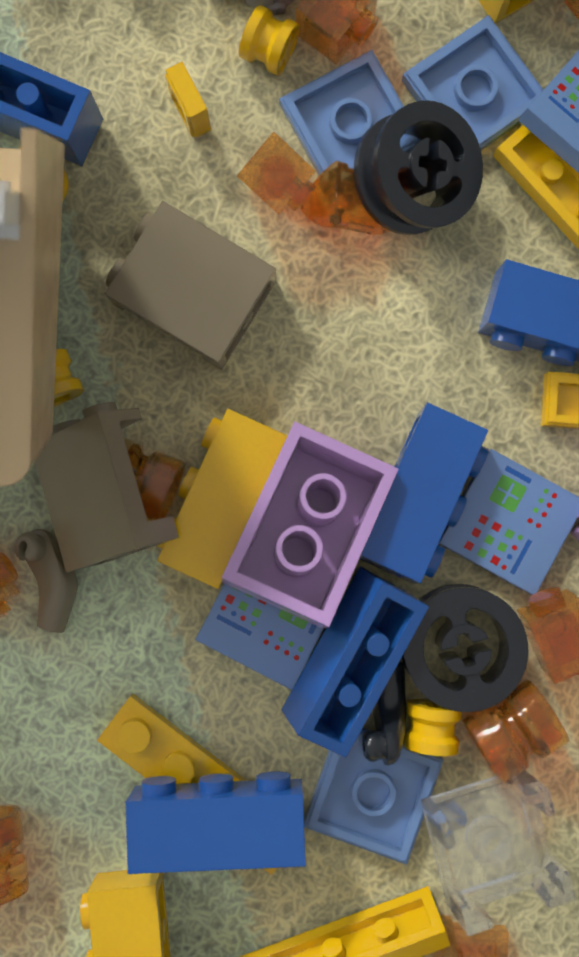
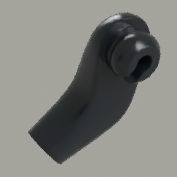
[362,661,406,766]

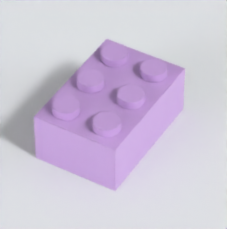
[222,422,398,629]

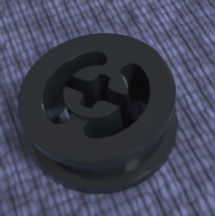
[354,100,483,235]
[402,584,528,712]

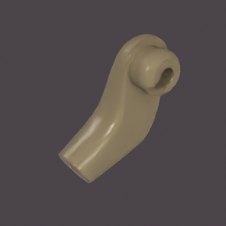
[14,529,78,633]

